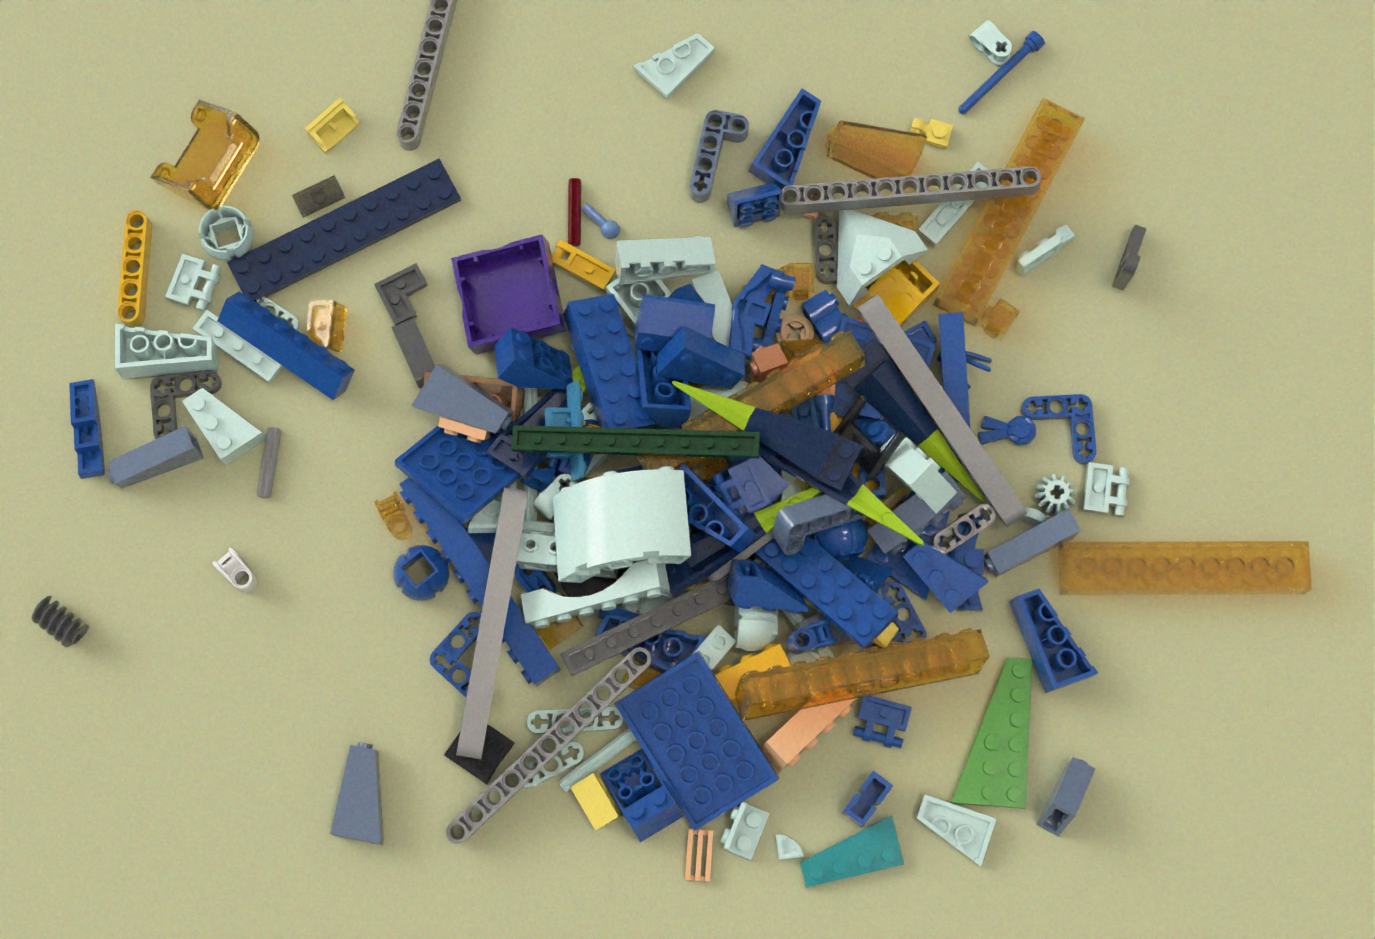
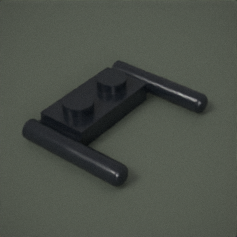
[834,395,905,479]

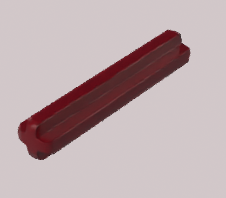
[568,178,581,247]

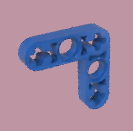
[1021,394,1096,465]
[860,581,927,670]
[430,612,481,697]

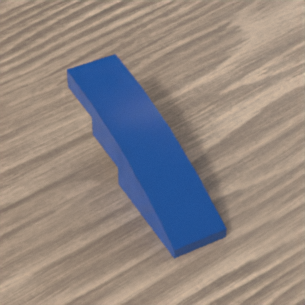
[69,379,105,479]

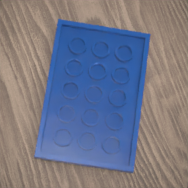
[614,651,779,831]

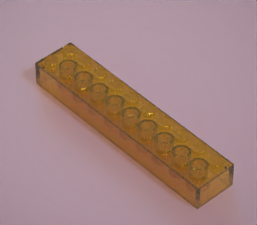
[933,98,1085,327]
[636,330,865,470]
[1058,541,1312,595]
[735,628,990,721]

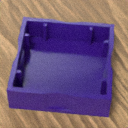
[451,234,567,355]

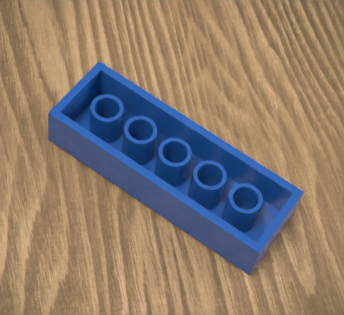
[563,294,657,429]

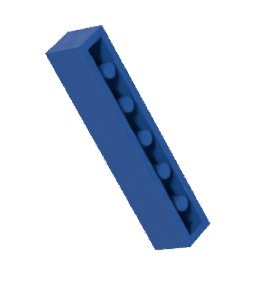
[217,291,355,400]

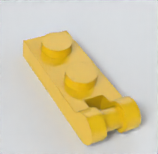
[552,240,616,292]

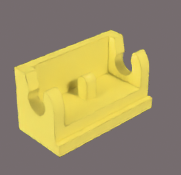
[305,98,361,154]
[570,772,623,831]

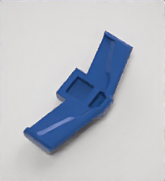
[729,264,784,361]
[948,513,984,611]

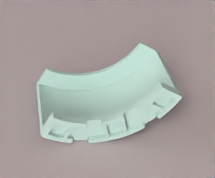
[553,466,691,583]

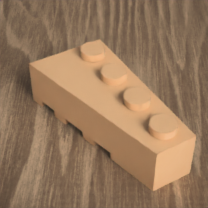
[761,678,855,774]

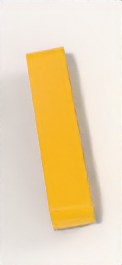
[117,210,152,328]

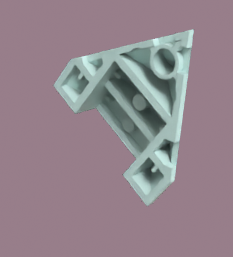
[837,209,929,307]

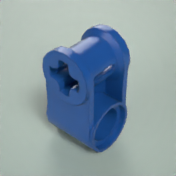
[786,619,837,655]

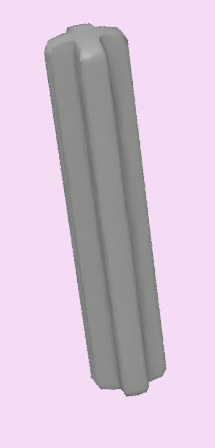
[257,427,281,498]

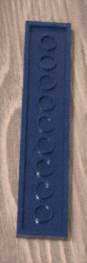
[227,158,461,302]

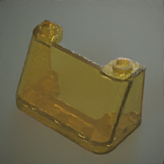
[150,99,260,210]

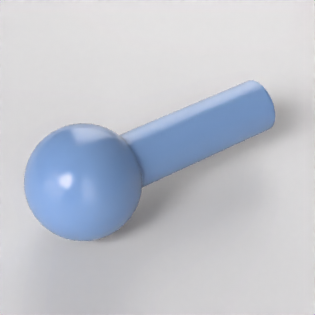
[581,203,620,239]

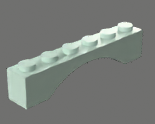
[521,560,670,629]

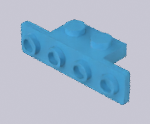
[544,381,587,482]

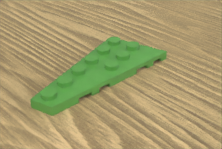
[950,657,1032,809]

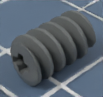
[32,596,89,647]

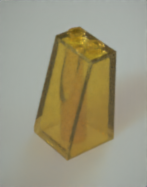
[825,120,927,179]

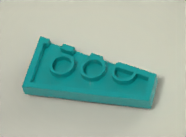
[800,815,904,888]

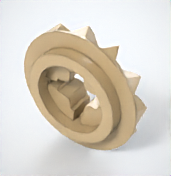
[776,314,814,352]

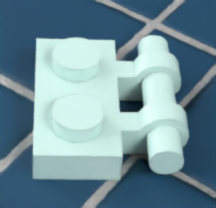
[165,254,221,312]
[1082,462,1130,517]

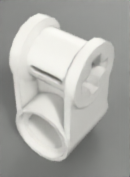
[212,547,258,593]

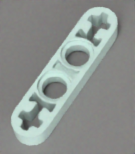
[527,707,624,734]

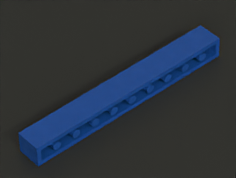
[400,478,561,686]

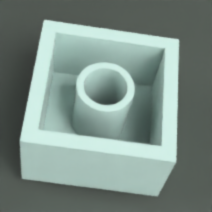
[606,278,671,329]

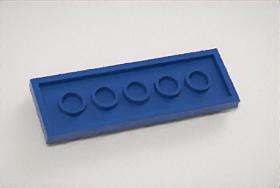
[755,535,898,650]

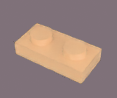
[438,417,491,443]

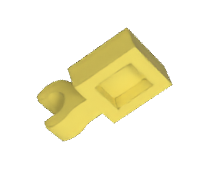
[909,118,953,149]

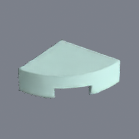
[775,834,804,860]

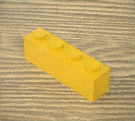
[715,643,796,704]

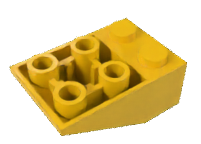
[853,260,940,327]

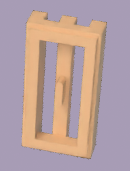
[685,829,713,882]

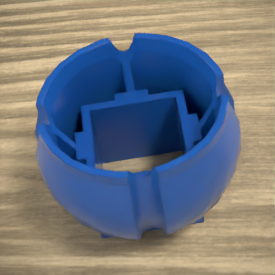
[812,518,868,562]
[393,545,449,601]

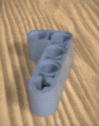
[690,110,749,203]
[772,494,865,555]

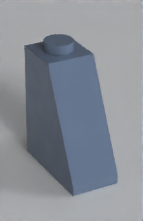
[1036,757,1095,837]

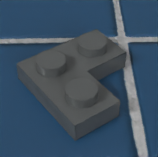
[374,263,428,325]

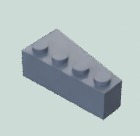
[867,471,967,555]

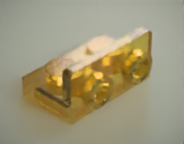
[306,300,347,352]

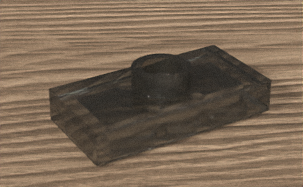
[292,175,346,218]

